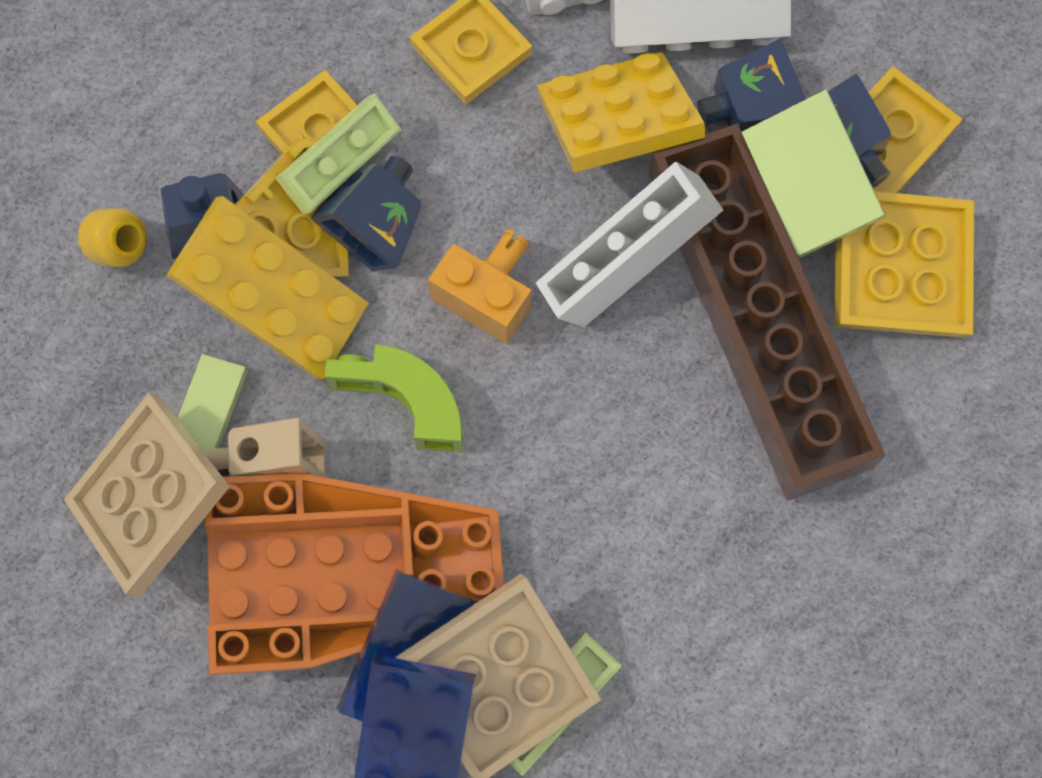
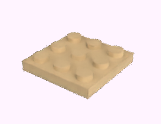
[64,392,229,598]
[395,574,601,778]

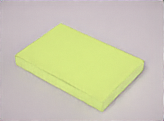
[742,90,886,257]

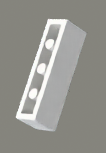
[610,0,791,53]
[536,162,723,327]

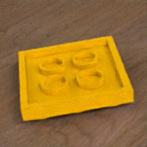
[537,51,705,173]
[834,191,974,338]

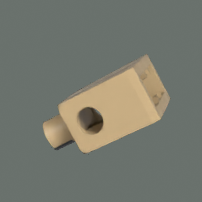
[208,418,327,478]

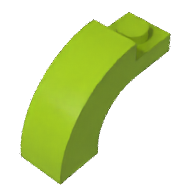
[325,344,463,453]

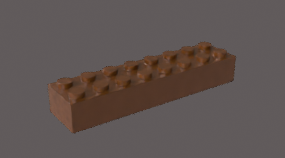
[649,123,886,501]

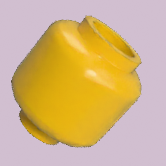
[78,208,147,267]

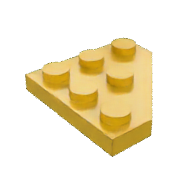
[235,138,349,278]

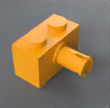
[428,229,532,344]

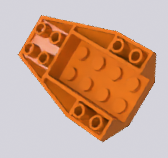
[205,473,504,676]

